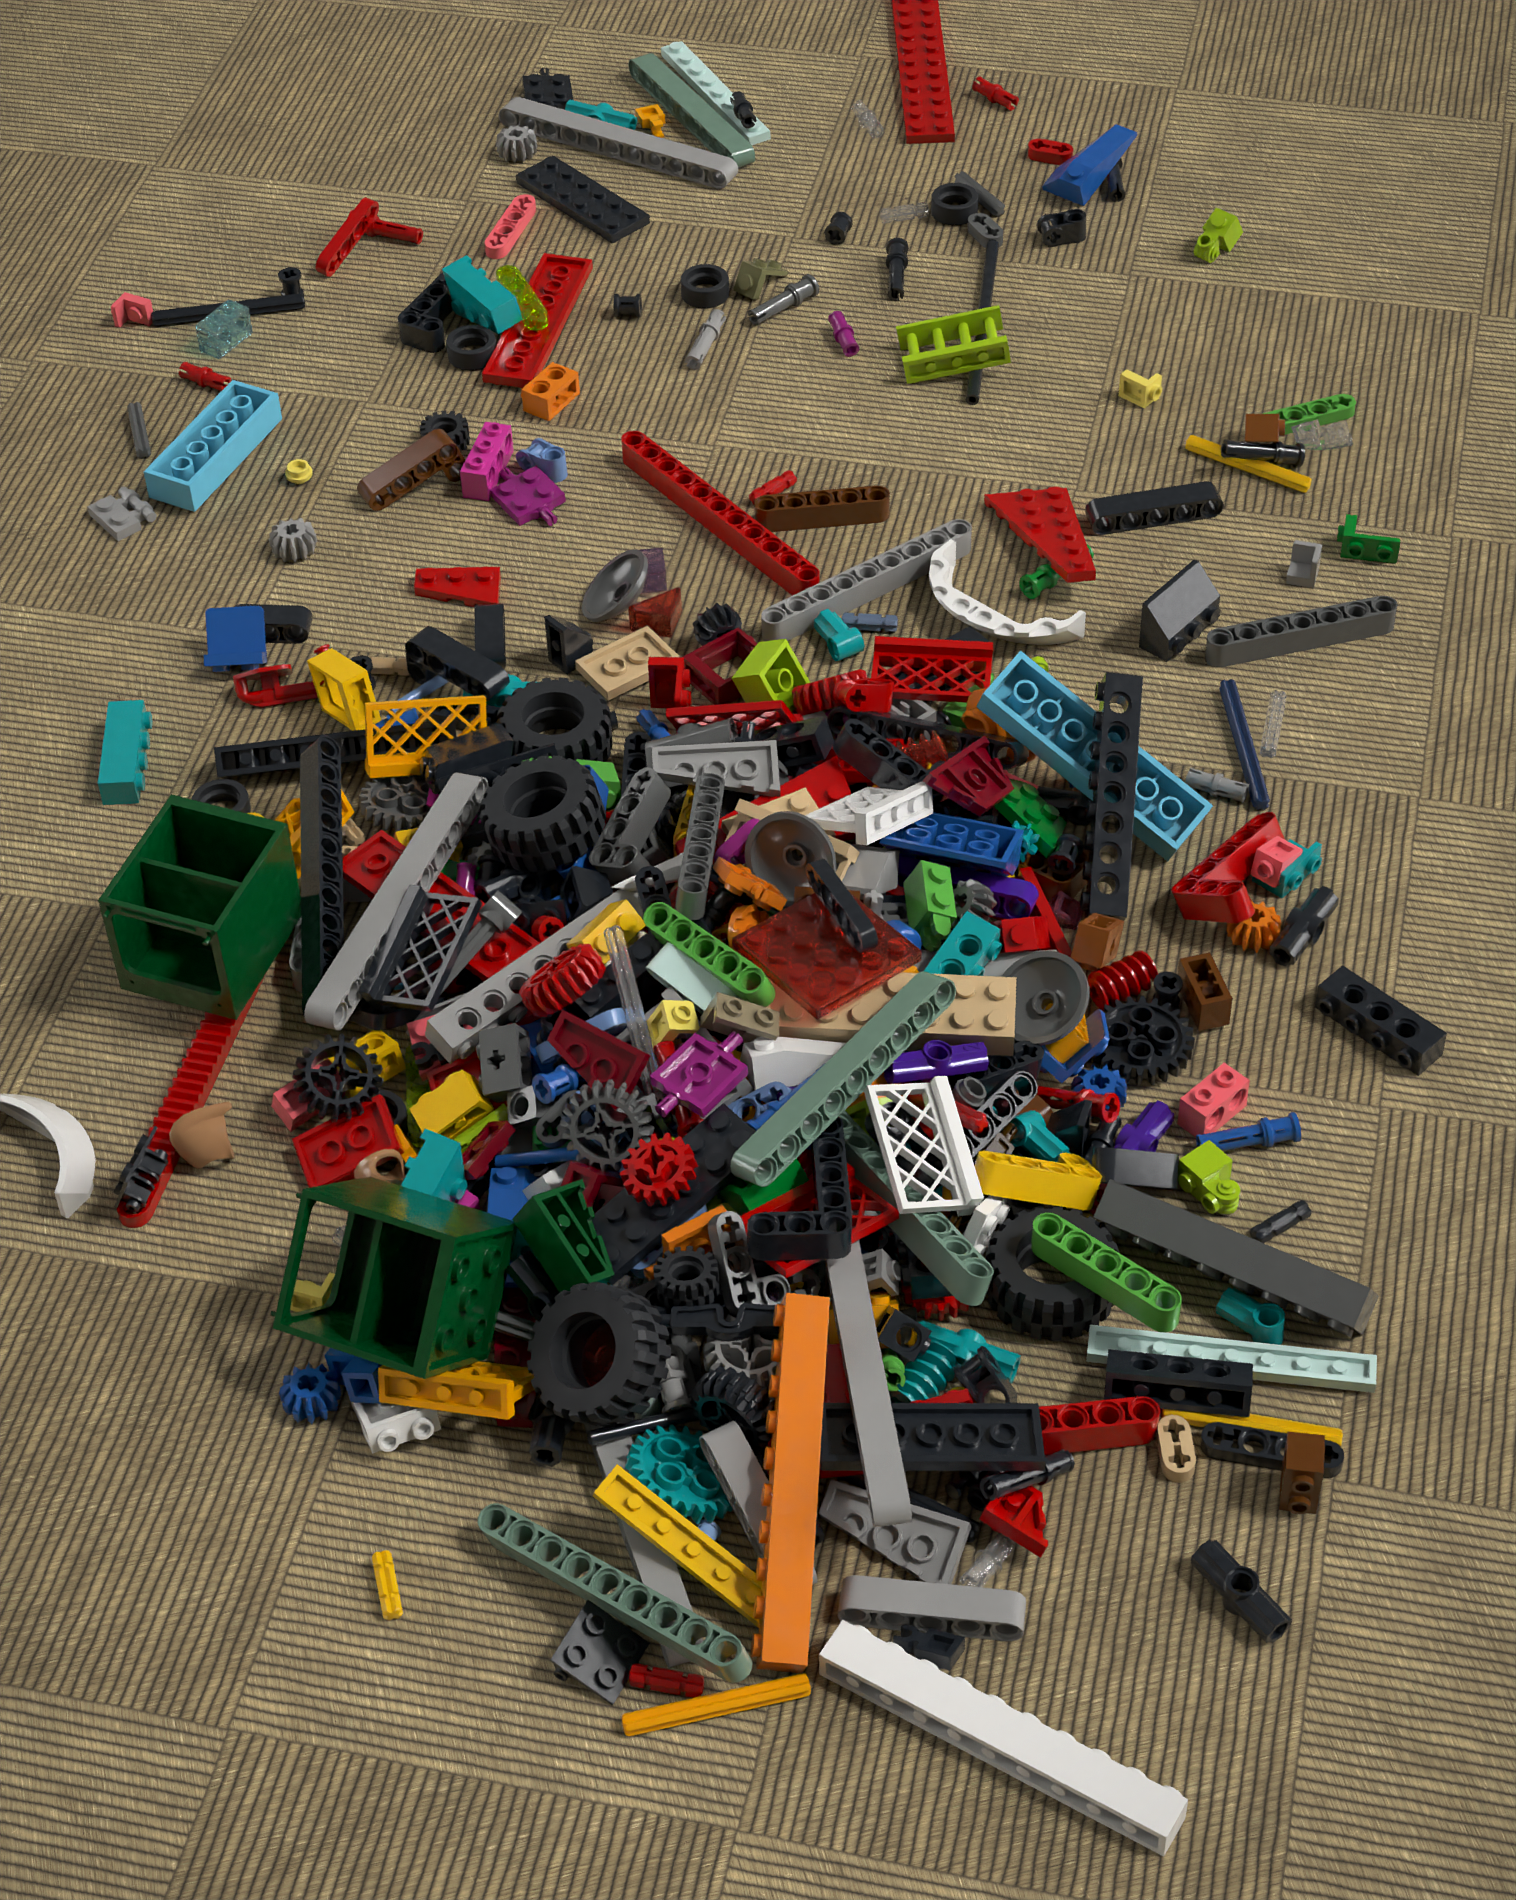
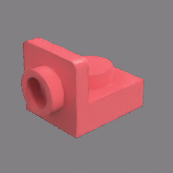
[111,292,153,328]
[1251,836,1303,888]

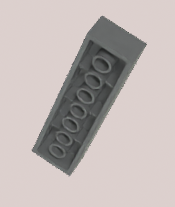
[1094,1179,1379,1337]

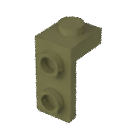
[733,258,789,300]

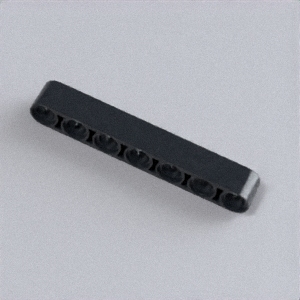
[827,706,1029,770]

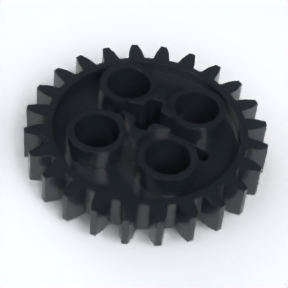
[1093,996,1195,1086]

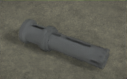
[748,274,820,326]

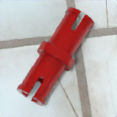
[972,76,1019,111]
[179,362,231,391]

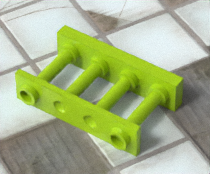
[896,305,1011,384]

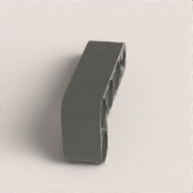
[589,767,671,885]

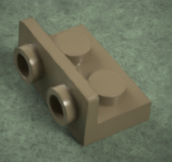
[700,992,780,1042]

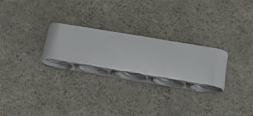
[699,1421,818,1585]
[837,1575,1026,1641]

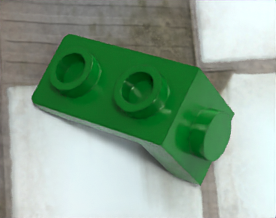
[1337,514,1401,564]

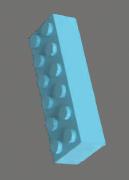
[144,380,282,512]

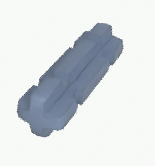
[842,612,898,632]

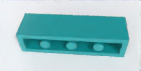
[98,700,153,805]

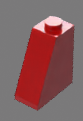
[989,916,1051,953]

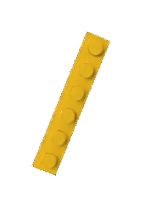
[593,1464,762,1628]

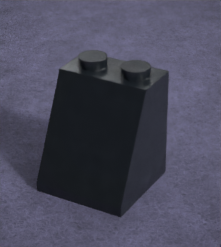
[420,724,514,794]

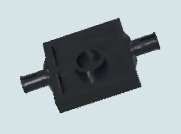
[522,68,573,110]

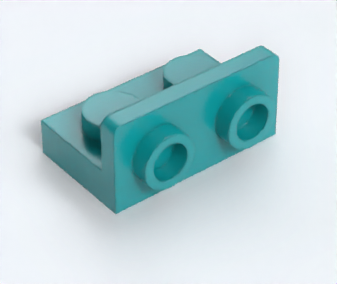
[1252,839,1322,898]

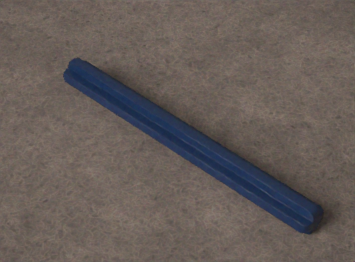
[1219,679,1270,810]

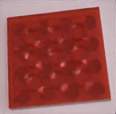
[732,893,922,1020]

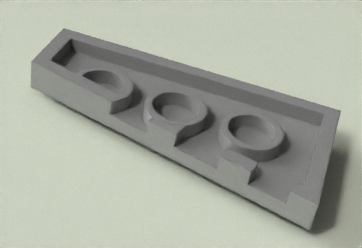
[652,740,780,797]
[818,1479,971,1584]

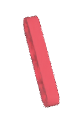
[484,194,536,259]

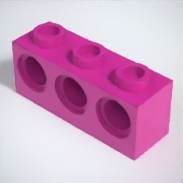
[460,422,514,501]

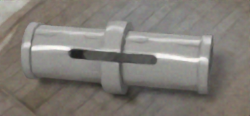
[1185,768,1249,803]

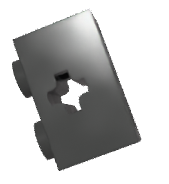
[476,1023,533,1103]

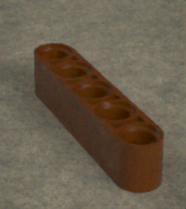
[754,485,890,532]

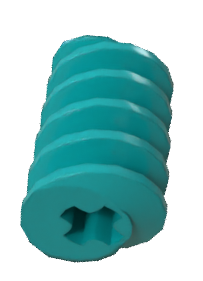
[888,1341,957,1403]

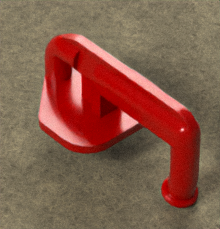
[233,644,330,707]

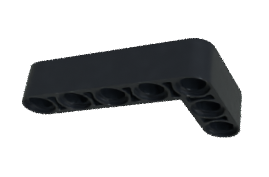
[865,1071,1038,1189]
[747,1116,852,1261]

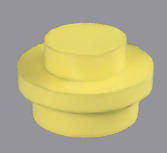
[285,459,313,484]

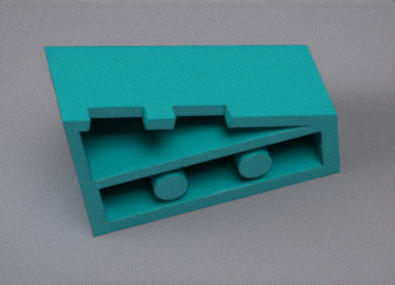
[401,1128,467,1202]

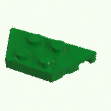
[994,778,1067,858]

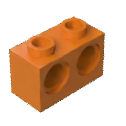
[521,362,580,421]

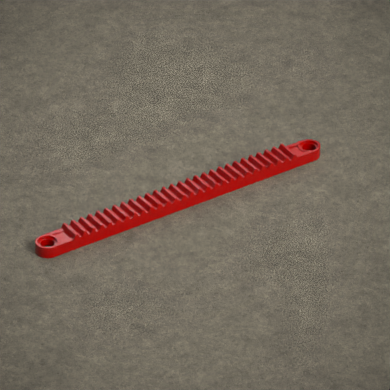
[116,972,267,1228]

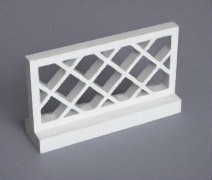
[805,782,933,845]
[864,1076,984,1216]

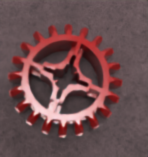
[791,669,869,716]
[519,944,606,1017]

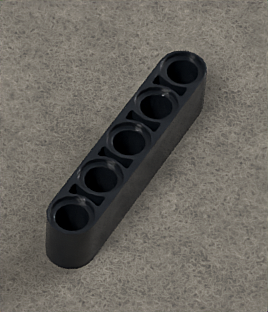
[1085,481,1224,535]

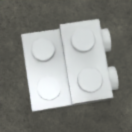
[351,1402,441,1454]

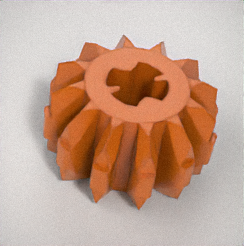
[1226,900,1281,953]

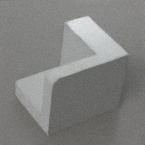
[1286,540,1322,589]

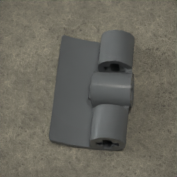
[645,718,739,790]

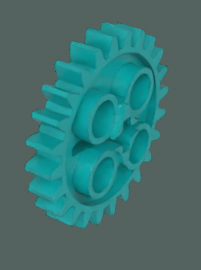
[625,1425,733,1524]

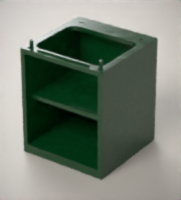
[98,794,301,1020]
[270,1176,517,1379]

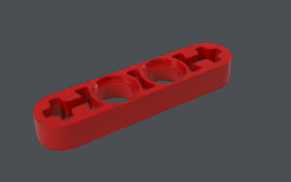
[315,197,379,277]

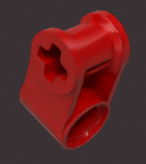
[833,678,894,713]

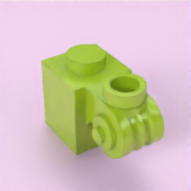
[1194,207,1243,263]
[1178,1140,1241,1215]

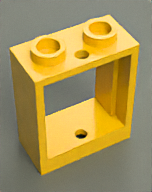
[307,648,382,731]

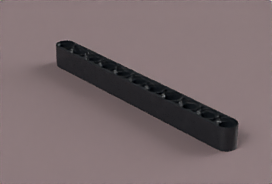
[300,735,344,1027]

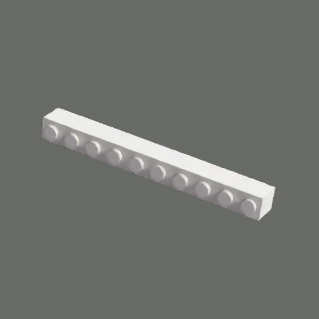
[819,1620,1188,1856]

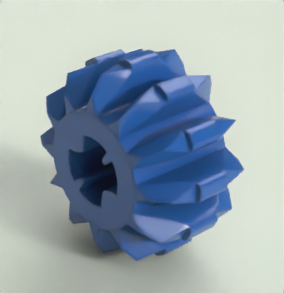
[1071,1064,1127,1120]
[279,1362,341,1424]

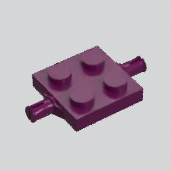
[490,465,566,526]
[650,1031,748,1118]

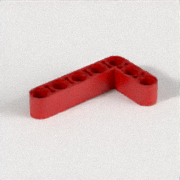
[1171,812,1285,923]

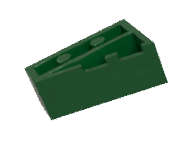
[512,1179,615,1293]

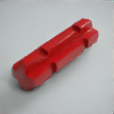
[749,470,797,505]
[629,1663,705,1698]

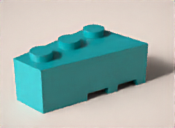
[442,255,523,334]

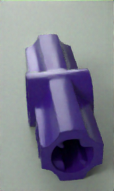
[884,1040,989,1084]
[1114,1100,1175,1152]

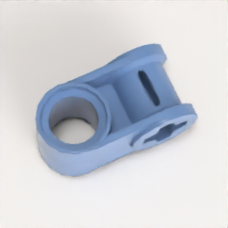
[516,438,568,483]

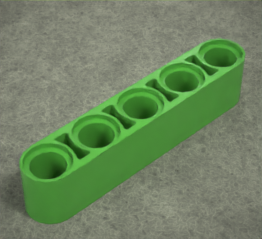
[643,902,776,1007]
[1031,1213,1182,1333]

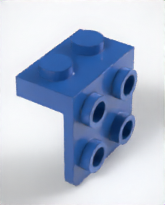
[204,606,267,672]
[1040,1009,1110,1083]

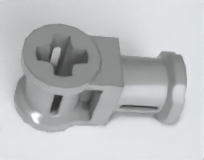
[659,1344,692,1413]

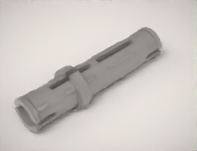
[685,309,726,370]

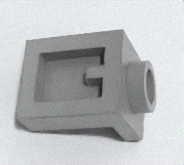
[862,1248,902,1296]

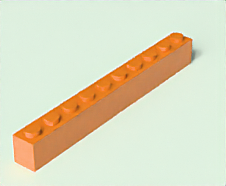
[751,1293,830,1673]

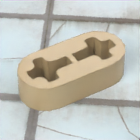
[1156,1415,1196,1483]

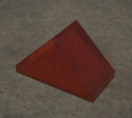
[628,587,682,638]

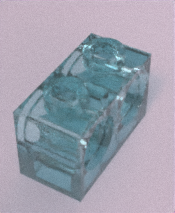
[195,299,253,359]

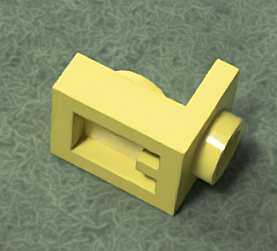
[1118,369,1162,408]
[646,1000,700,1050]
[290,1272,335,1312]

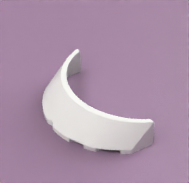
[929,539,1086,645]
[0,1094,96,1218]

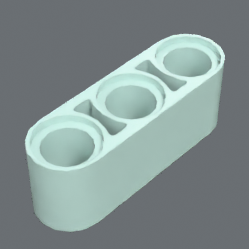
[646,942,740,1015]

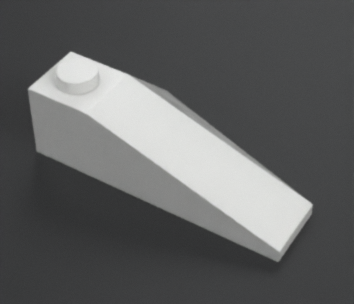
[740,1036,846,1091]

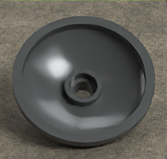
[582,549,648,622]
[745,811,836,907]
[1002,951,1089,1046]

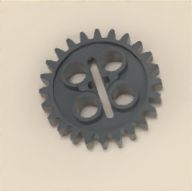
[359,775,431,832]

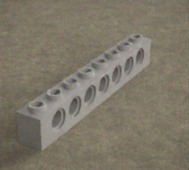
[425,889,647,1064]

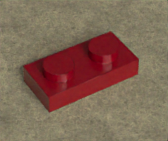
[462,1121,515,1180]

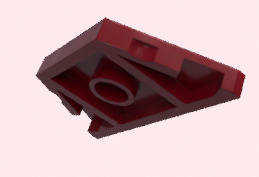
[923,736,1014,817]

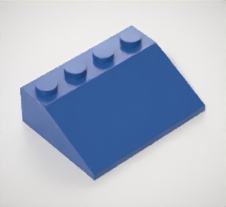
[880,812,1024,877]

